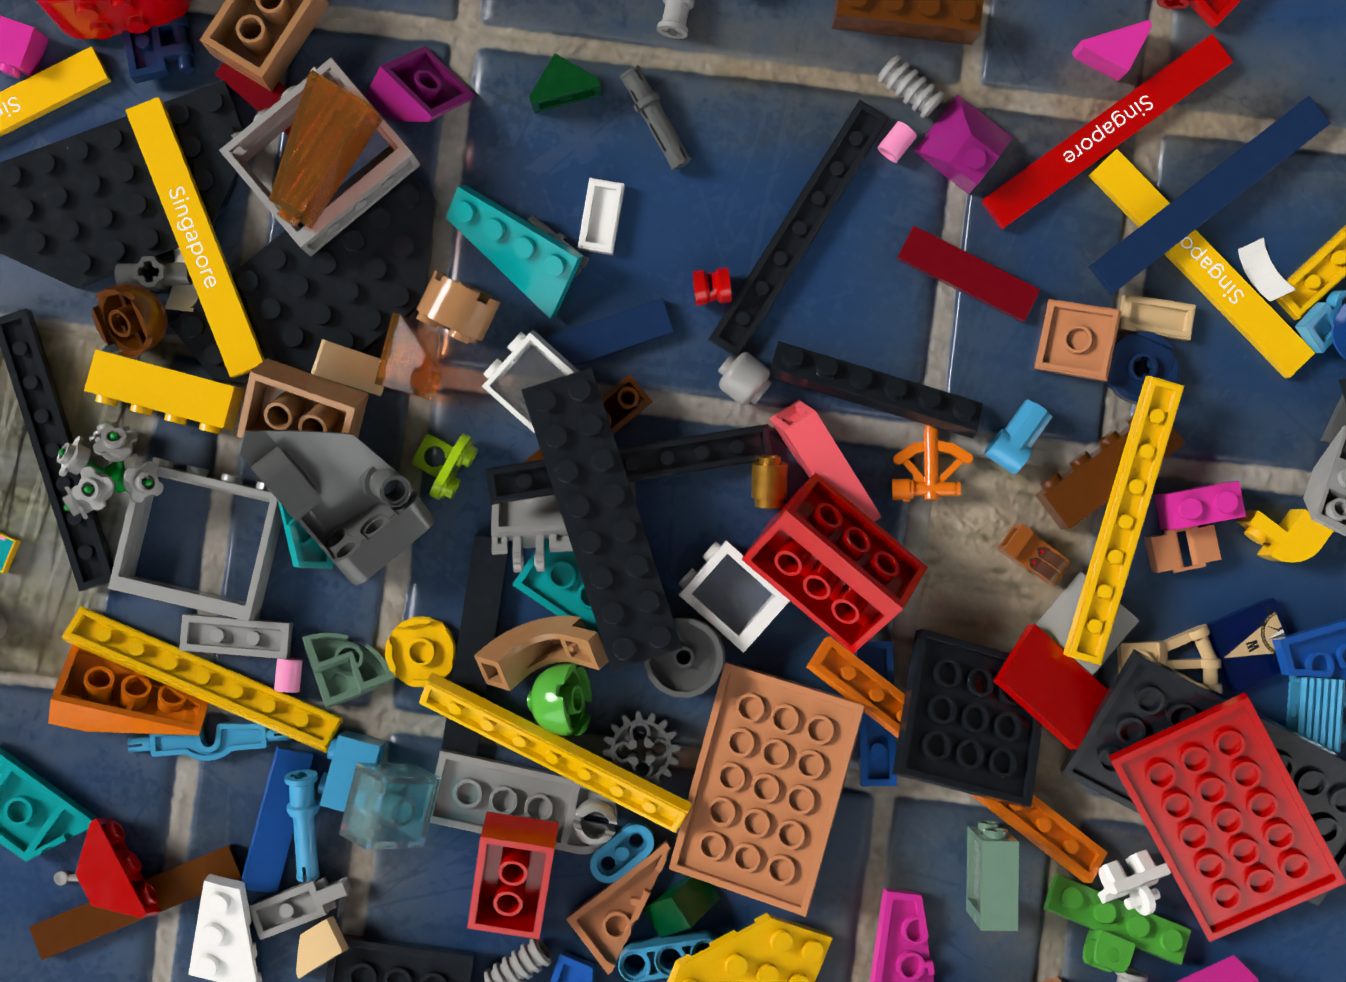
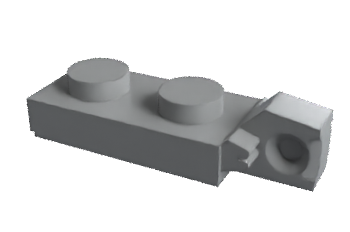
[249,876,352,940]

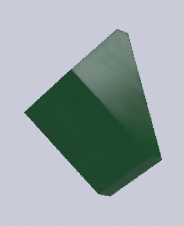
[529,53,602,113]
[643,876,721,938]

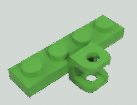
[1043,874,1191,973]

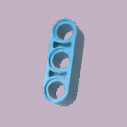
[618,929,719,982]

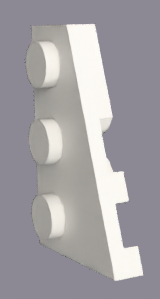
[188,874,262,982]

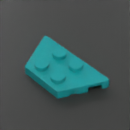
[0,747,98,862]

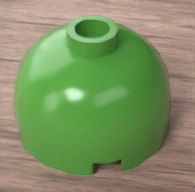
[527,663,592,736]

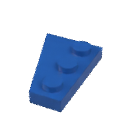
[1272,618,1346,679]

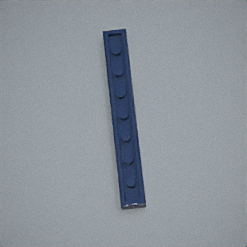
[1089,96,1331,295]

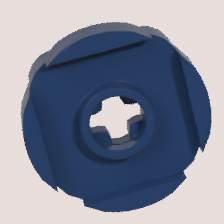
[1104,331,1179,404]

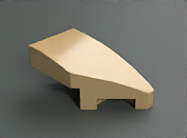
[296,916,349,979]

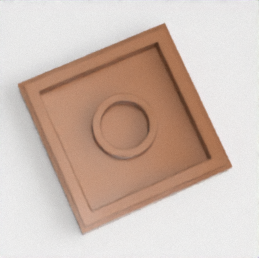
[1034,299,1122,382]

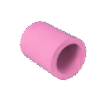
[877,121,917,163]
[274,657,303,693]

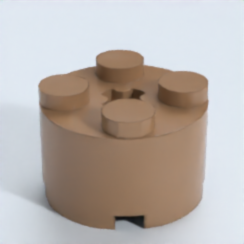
[417,270,501,345]

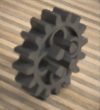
[602,709,680,786]

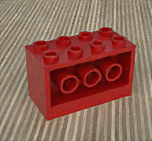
[741,472,928,654]

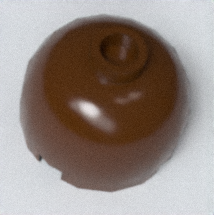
[92,283,168,358]

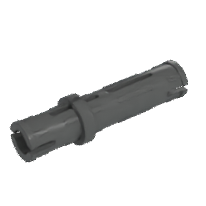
[620,65,692,171]

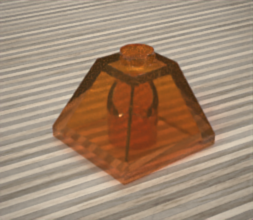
[375,312,441,400]

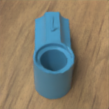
[984,399,1053,475]

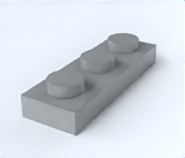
[179,614,293,659]

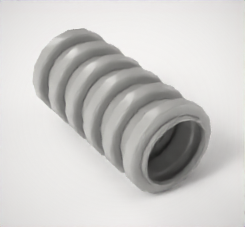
[878,55,944,119]
[484,938,551,982]

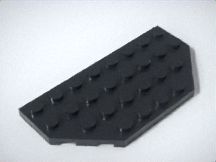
[0,80,247,289]
[169,145,437,384]

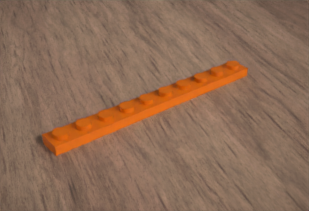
[806,636,1108,883]

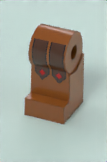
[997,523,1071,587]

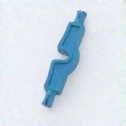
[128,722,291,761]

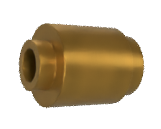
[751,455,788,509]

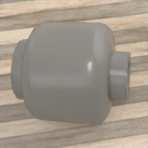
[718,352,772,405]

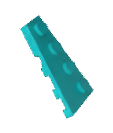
[446,184,584,319]

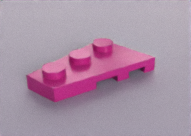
[870,888,935,982]

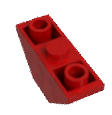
[75,818,161,918]

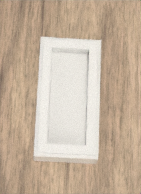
[578,178,625,255]

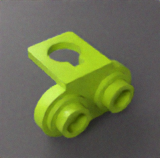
[411,433,478,500]

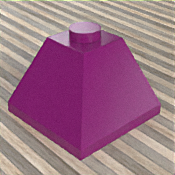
[365,46,475,122]
[913,94,1013,194]

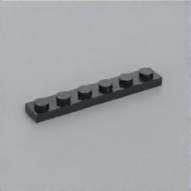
[770,341,983,439]

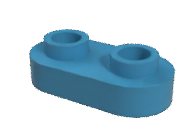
[590,822,654,883]

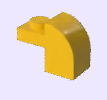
[1237,509,1334,563]

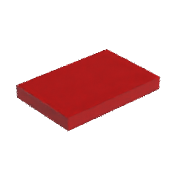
[994,624,1108,750]

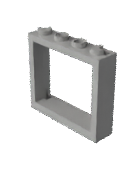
[219,58,420,256]
[108,457,282,621]

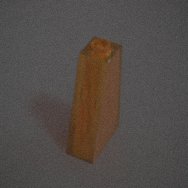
[269,70,383,229]

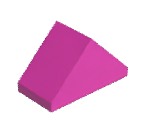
[1072,20,1152,81]

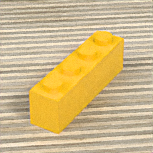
[84,349,245,435]

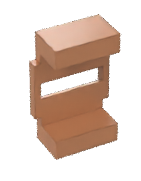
[1144,524,1222,573]

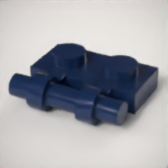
[122,14,195,83]

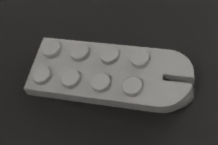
[424,748,617,854]

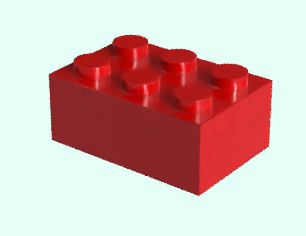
[467,811,559,939]

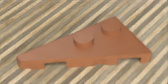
[566,840,672,974]

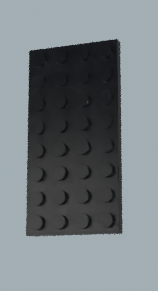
[1060,649,1346,906]

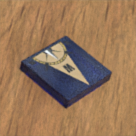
[1207,598,1289,692]

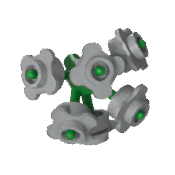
[57,422,164,519]

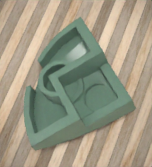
[302,633,395,709]

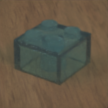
[339,762,441,849]

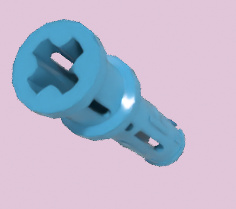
[284,769,320,882]

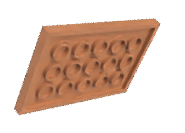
[669,661,865,917]

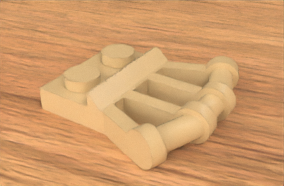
[1117,624,1222,694]

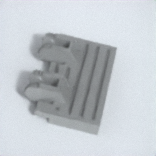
[491,482,636,573]

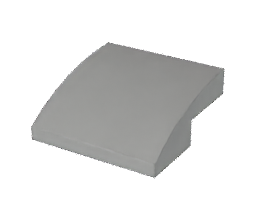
[1036,572,1139,675]

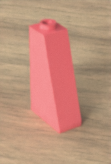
[769,399,882,522]

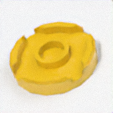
[385,616,457,687]

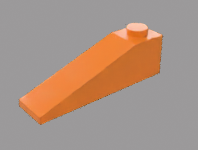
[48,644,209,736]

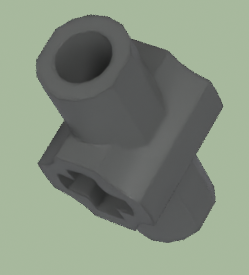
[115,256,193,293]

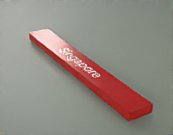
[981,33,1233,230]

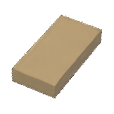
[1118,294,1196,341]
[311,339,392,396]

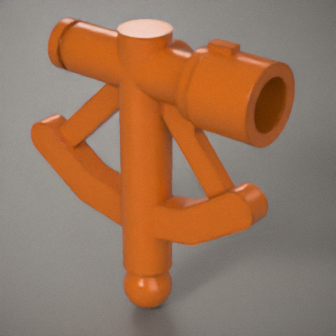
[892,424,973,502]

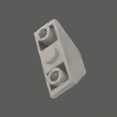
[1303,425,1346,536]

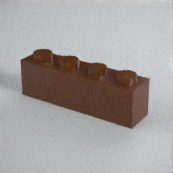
[832,0,984,45]
[1035,414,1186,529]

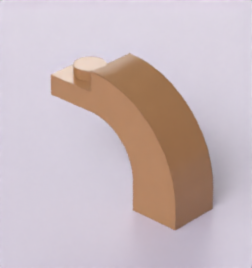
[474,616,609,691]

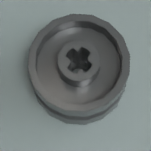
[643,615,726,698]

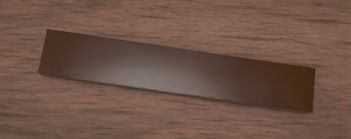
[29,843,243,960]

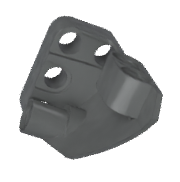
[238,430,435,585]

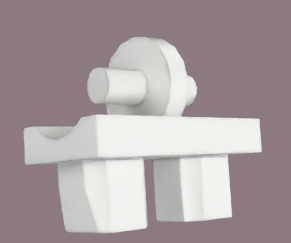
[1098,849,1171,916]

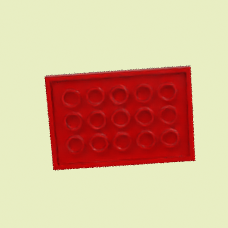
[1109,692,1346,942]

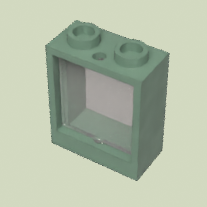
[966,820,1019,931]

